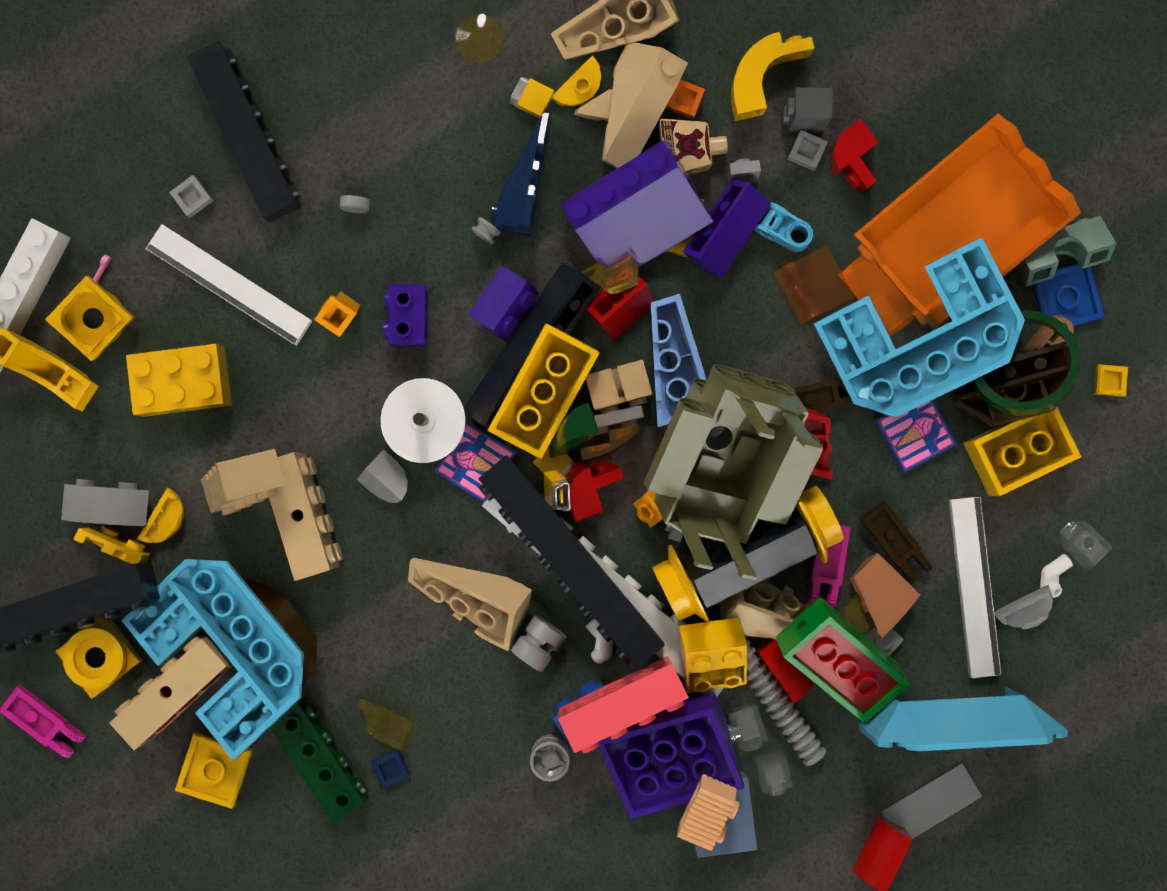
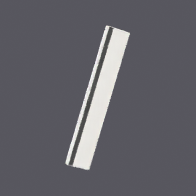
[146,224,312,346]
[948,497,1001,678]

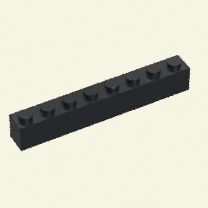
[478,455,665,668]

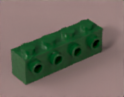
[270,698,369,824]

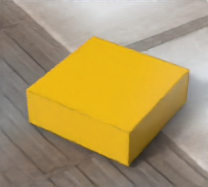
[1094,364,1128,397]

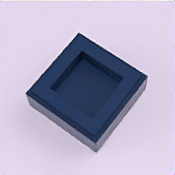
[371,748,411,789]

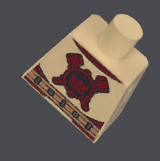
[658,119,728,176]

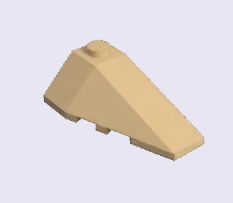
[551,0,679,60]
[602,42,688,169]
[408,558,532,651]
[720,577,810,639]

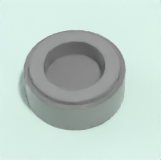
[339,195,370,213]

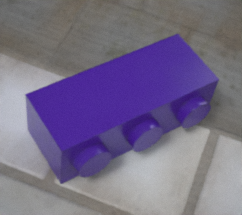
[683,179,771,278]

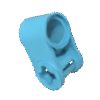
[754,202,813,253]

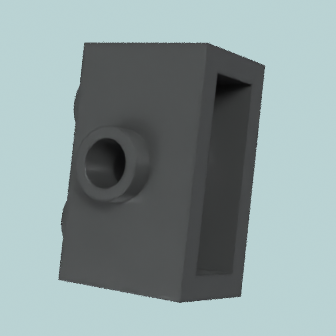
[781,87,833,133]

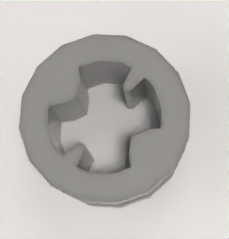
[471,217,501,245]

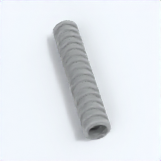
[746,639,826,766]

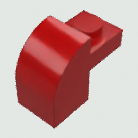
[829,119,879,194]
[564,461,623,522]

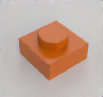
[666,80,705,120]

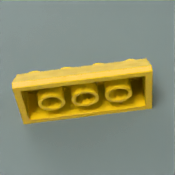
[487,323,600,459]

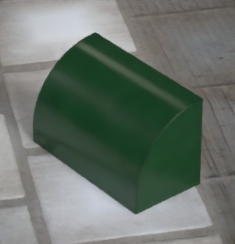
[549,403,599,458]

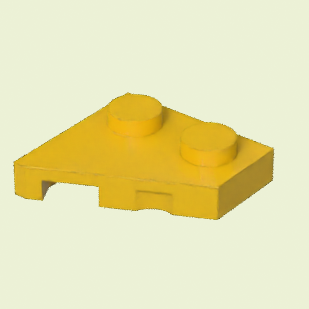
[73,524,151,564]

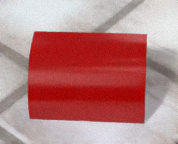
[586,267,656,341]
[756,638,815,703]
[852,816,913,891]

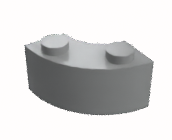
[61,479,149,526]

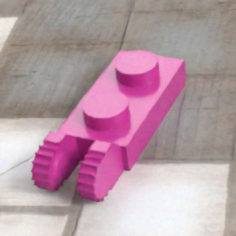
[808,525,851,608]
[0,685,86,758]

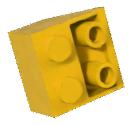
[679,617,747,693]

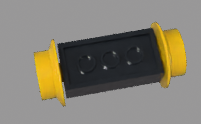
[652,486,844,622]

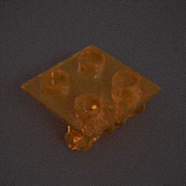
[774,245,854,325]

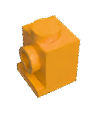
[314,291,360,337]
[633,491,662,528]

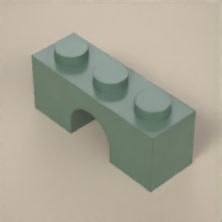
[1015,216,1117,287]

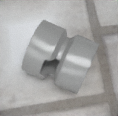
[511,615,567,672]
[530,734,570,782]

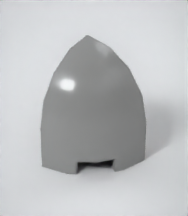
[357,450,408,503]

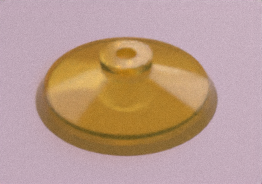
[455,14,504,63]

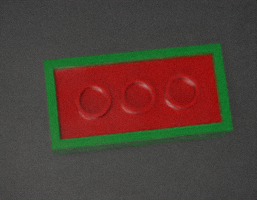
[776,597,910,723]

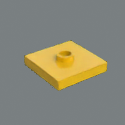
[175,731,253,809]

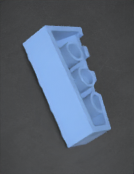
[649,294,706,428]

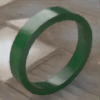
[973,310,1081,416]

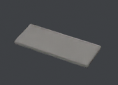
[882,763,982,839]

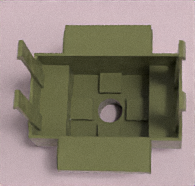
[644,364,824,580]

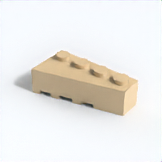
[201,449,286,516]

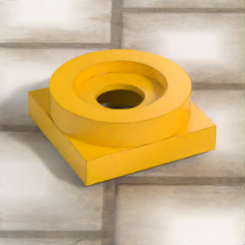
[45,276,135,361]
[55,618,143,699]

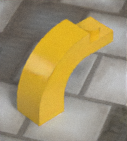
[731,32,814,121]
[0,327,99,412]

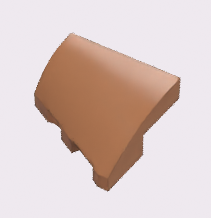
[850,553,920,640]

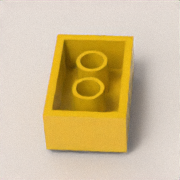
[126,344,232,417]
[963,407,1081,496]

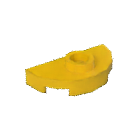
[551,55,601,107]
[137,488,184,543]

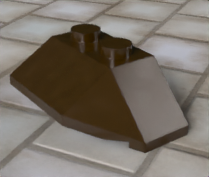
[950,341,1071,427]
[242,577,317,686]

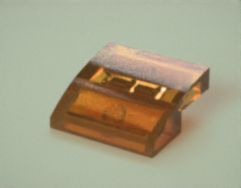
[580,425,639,461]

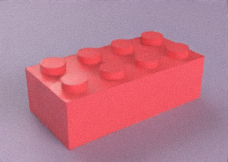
[558,655,689,754]

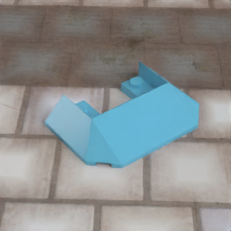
[814,237,1025,418]
[122,559,304,760]
[859,686,1068,751]

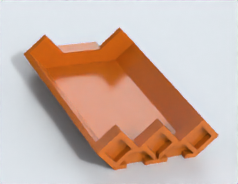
[838,114,1081,336]

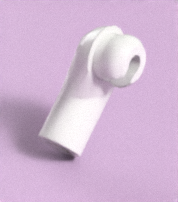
[1040,554,1073,598]
[585,618,613,664]

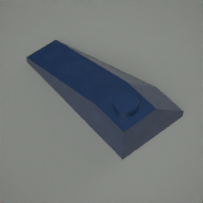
[490,112,550,236]

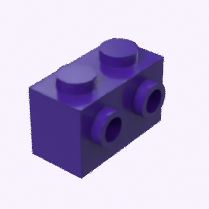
[468,266,539,341]
[383,284,428,347]

